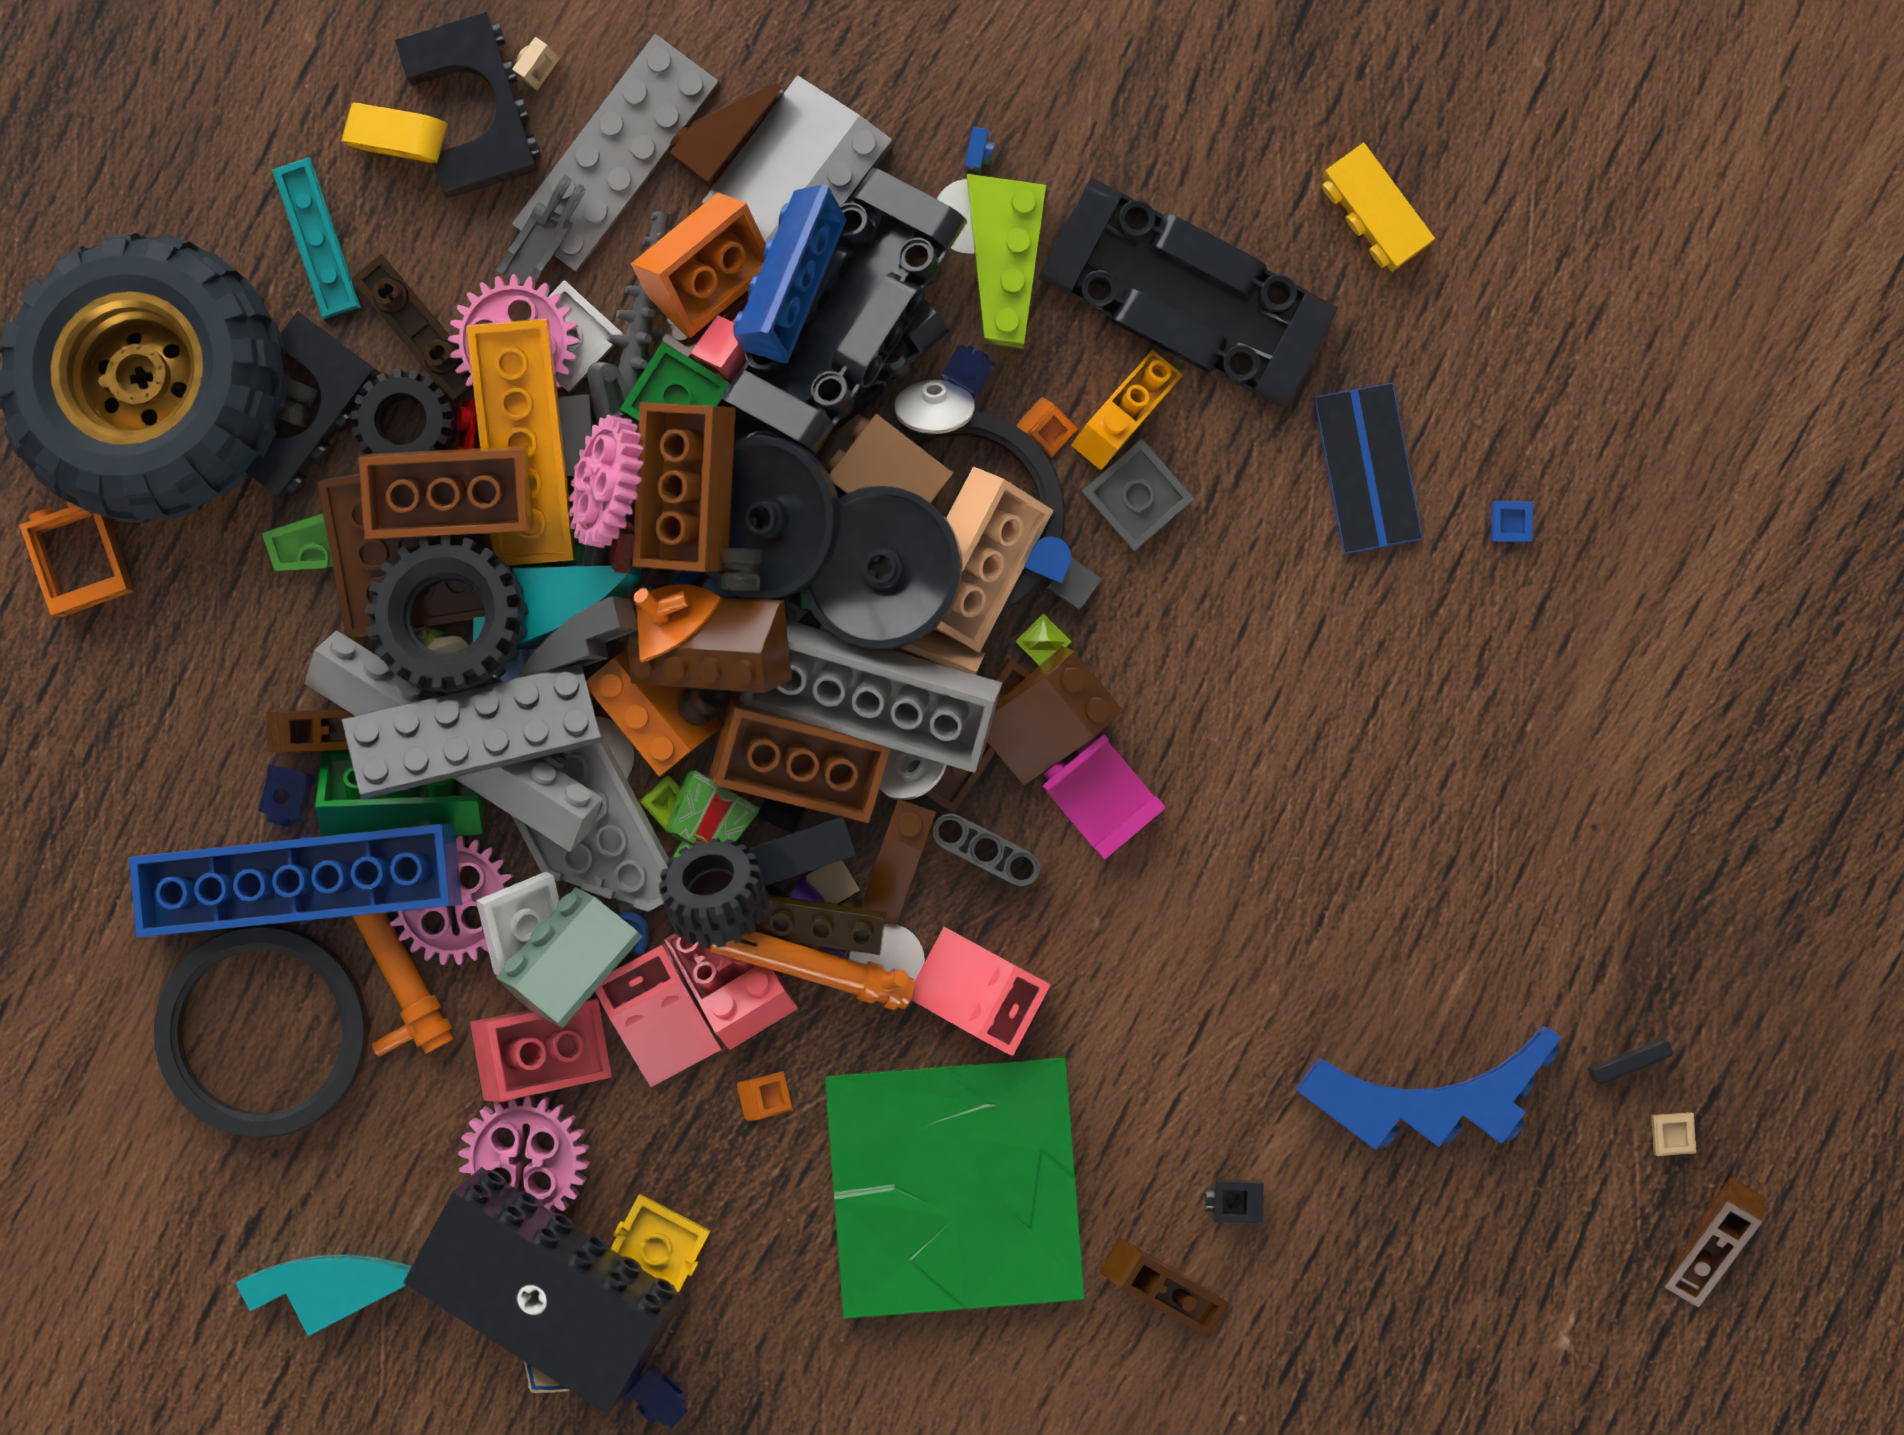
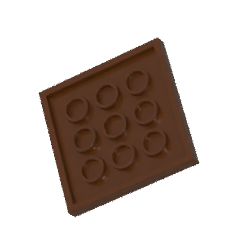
[317,473,494,639]

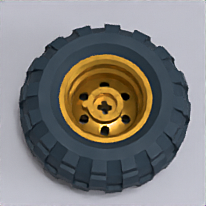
[0,232,288,523]

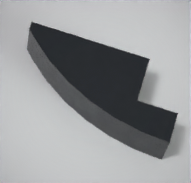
[706,817,857,896]

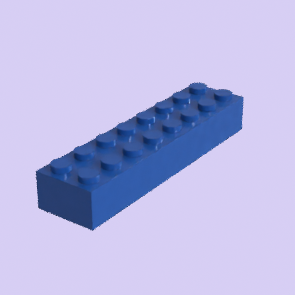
[129,824,462,937]

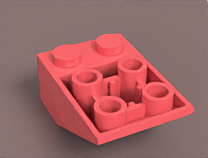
[911,927,1051,1056]
[664,933,798,1050]
[595,943,722,1087]

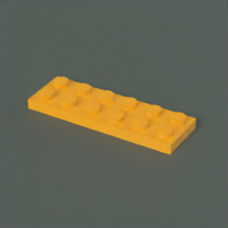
[466,318,576,566]

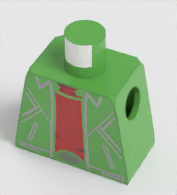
[665,771,760,857]

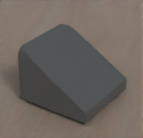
[1047,557,1102,612]

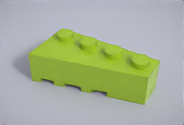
[967,174,1046,349]

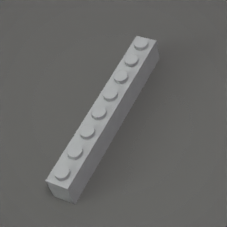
[304,630,603,852]

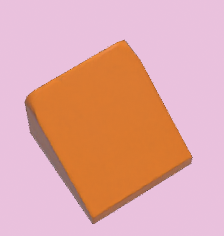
[1016,397,1078,458]
[737,1071,793,1121]

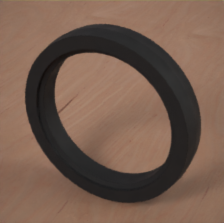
[898,411,1065,612]
[154,925,369,1138]

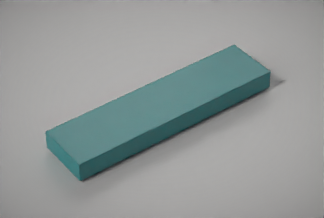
[272,157,362,321]

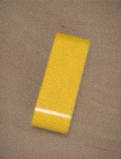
[341,103,448,163]

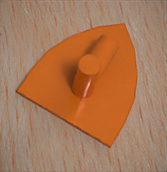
[634,584,722,663]

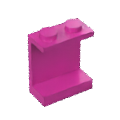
[1042,734,1166,860]

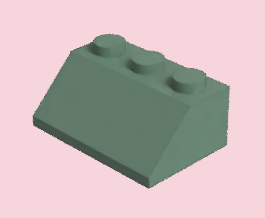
[496,887,642,1028]

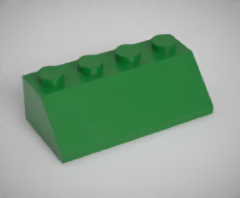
[315,749,485,837]

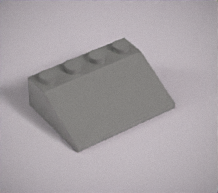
[702,75,893,244]

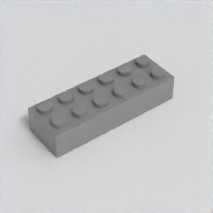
[743,619,1002,773]

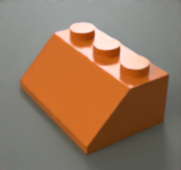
[631,193,766,338]
[586,649,723,777]

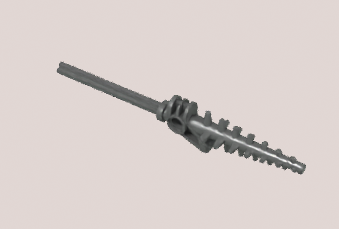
[581,211,671,672]

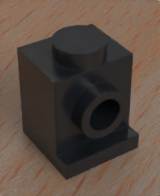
[1205,1179,1264,1223]

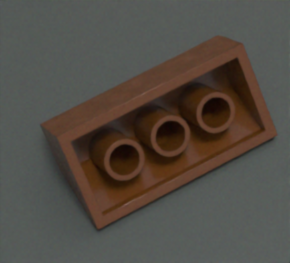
[627,597,792,693]

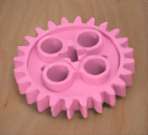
[448,274,580,389]
[569,415,643,548]
[390,835,514,965]
[458,1095,590,1213]

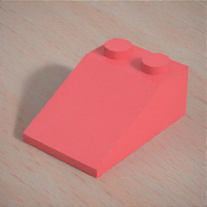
[470,999,612,1102]

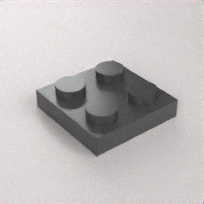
[1081,439,1194,552]

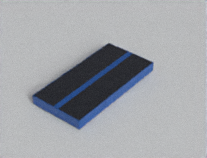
[1313,382,1423,554]

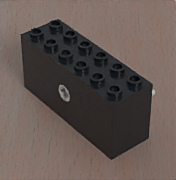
[403,1167,685,1415]

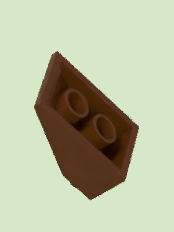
[987,646,1124,785]

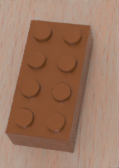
[632,402,736,572]
[359,446,533,539]
[709,698,890,823]

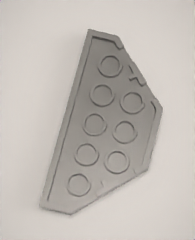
[511,727,669,912]

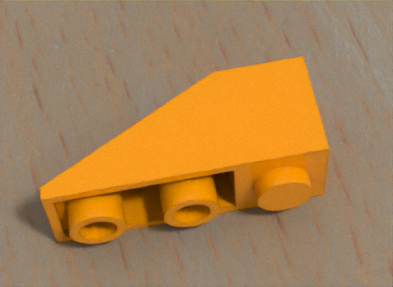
[1071,350,1183,471]

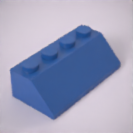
[733,185,847,364]

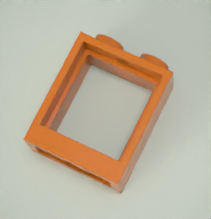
[19,501,135,618]

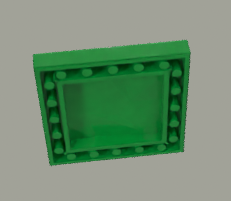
[825,1056,1085,1319]

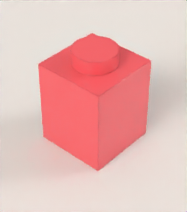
[691,315,747,383]

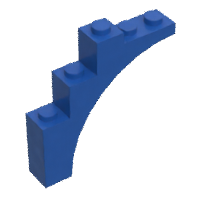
[1295,1026,1561,1150]

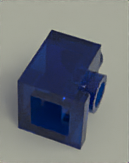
[942,344,996,398]
[258,764,314,827]
[623,1364,688,1428]

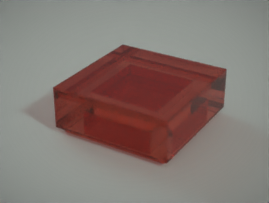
[609,522,636,574]

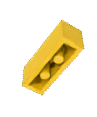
[1321,142,1435,272]

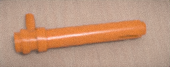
[353,913,454,1057]
[708,931,914,1010]

